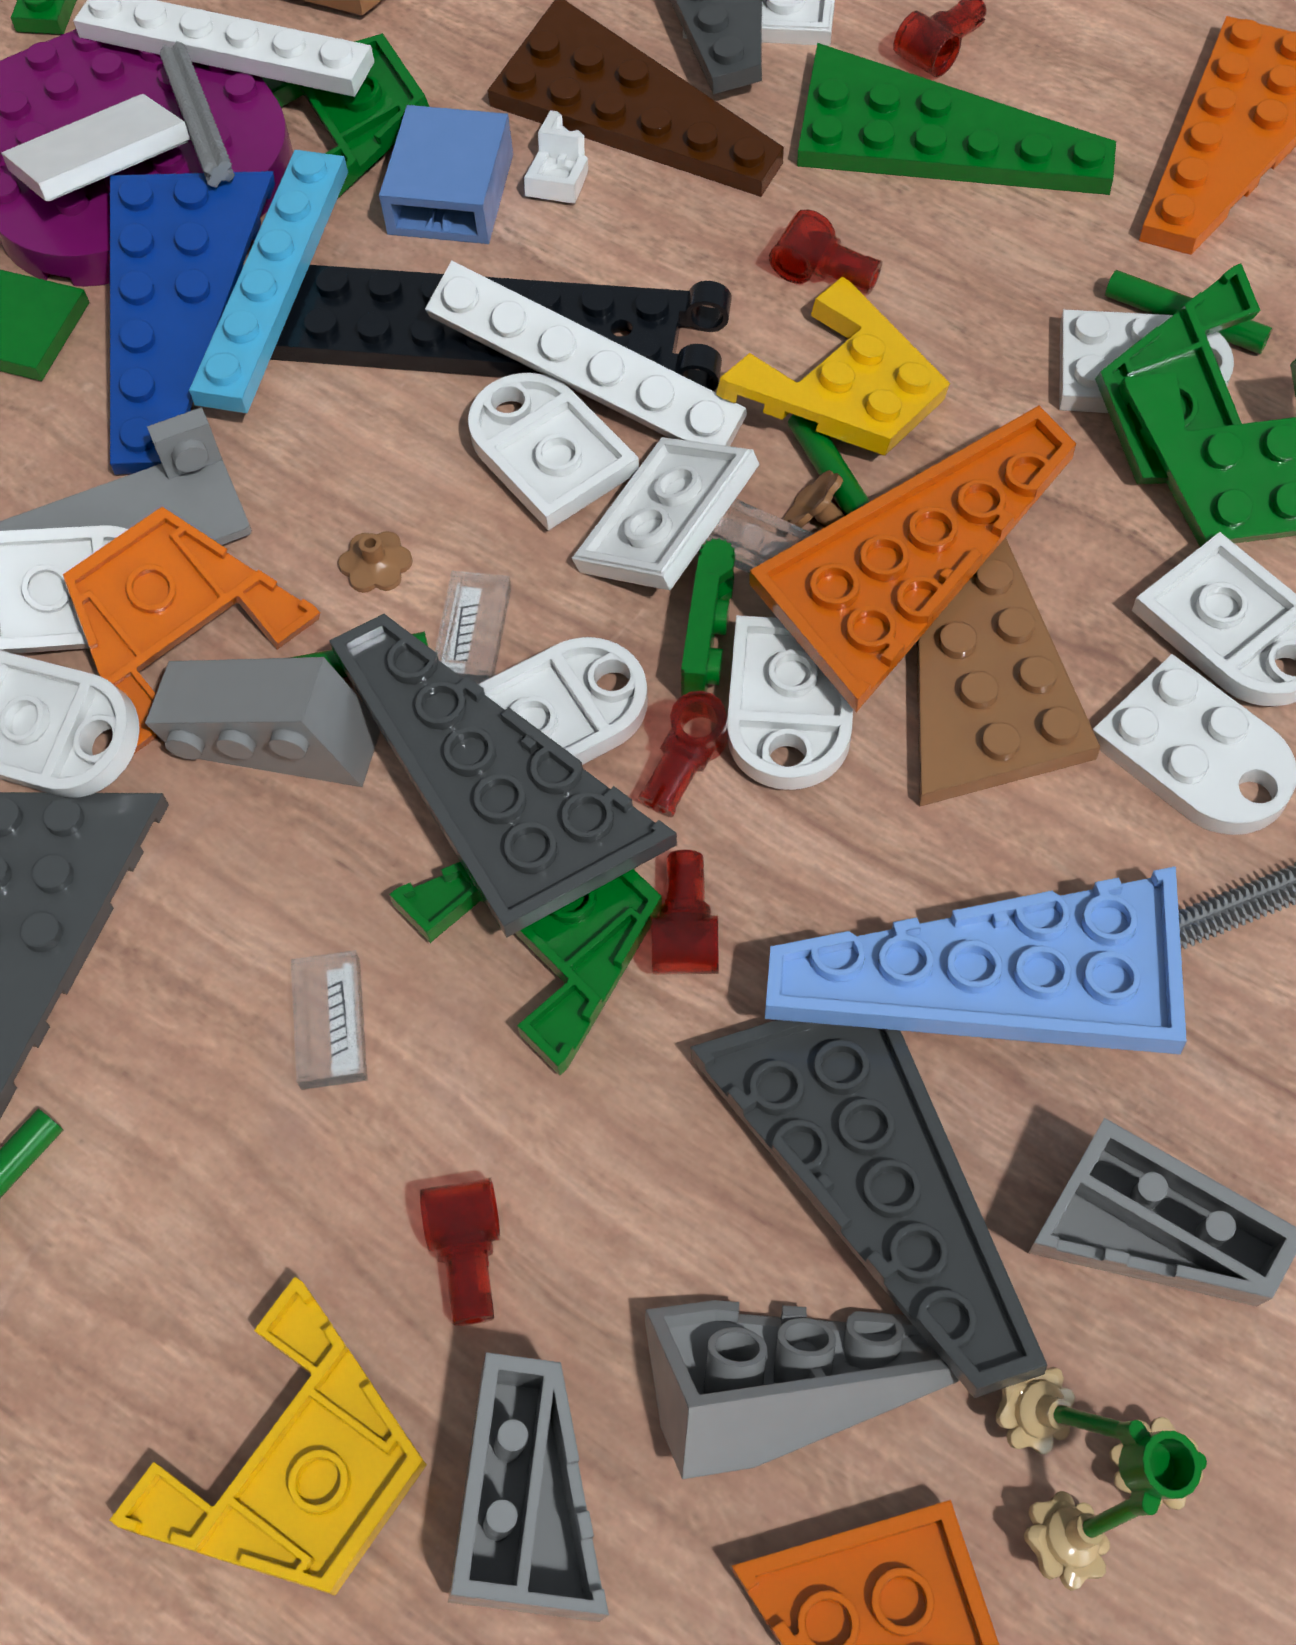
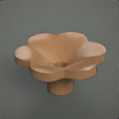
[784,470,843,530]
[338,531,413,593]

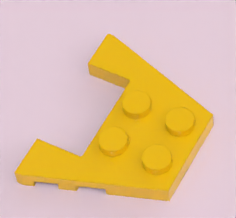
[716,276,950,456]
[109,1277,427,1596]

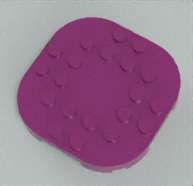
[0,29,293,287]

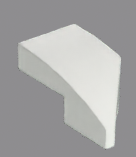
[524,110,588,204]

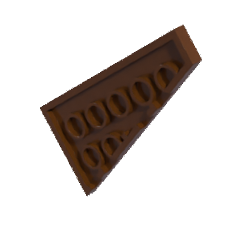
[487,0,784,197]

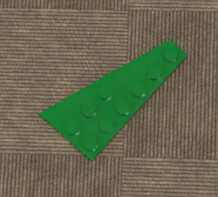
[797,43,1116,195]

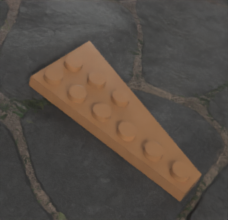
[916,472,1100,807]

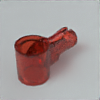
[893,0,987,77]
[769,209,882,295]
[638,691,728,817]
[652,849,719,975]
[420,1178,500,1326]

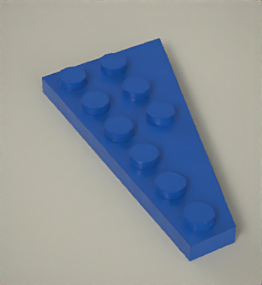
[110,171,276,475]

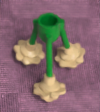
[995,1367,1207,1591]

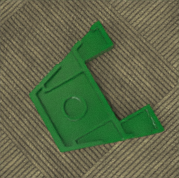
[261,33,430,199]
[1095,263,1261,484]
[1118,359,1296,547]
[389,862,663,1076]

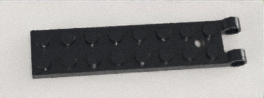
[270,265,732,391]

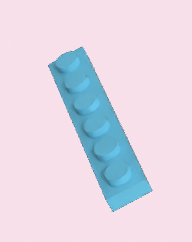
[189,150,348,414]

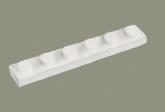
[73,0,374,97]
[425,260,747,446]

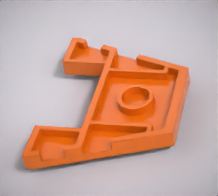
[63,507,320,754]

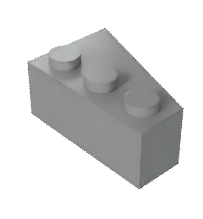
[145,657,380,787]
[1029,1118,1296,1307]
[448,1352,609,1622]

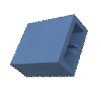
[379,105,513,244]

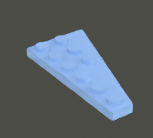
[765,866,1187,1055]

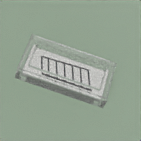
[435,571,511,684]
[291,950,368,1090]

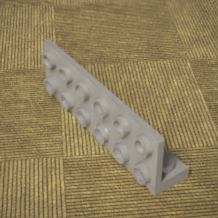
[0,407,252,545]

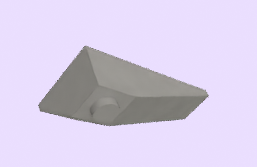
[645,1300,960,1479]

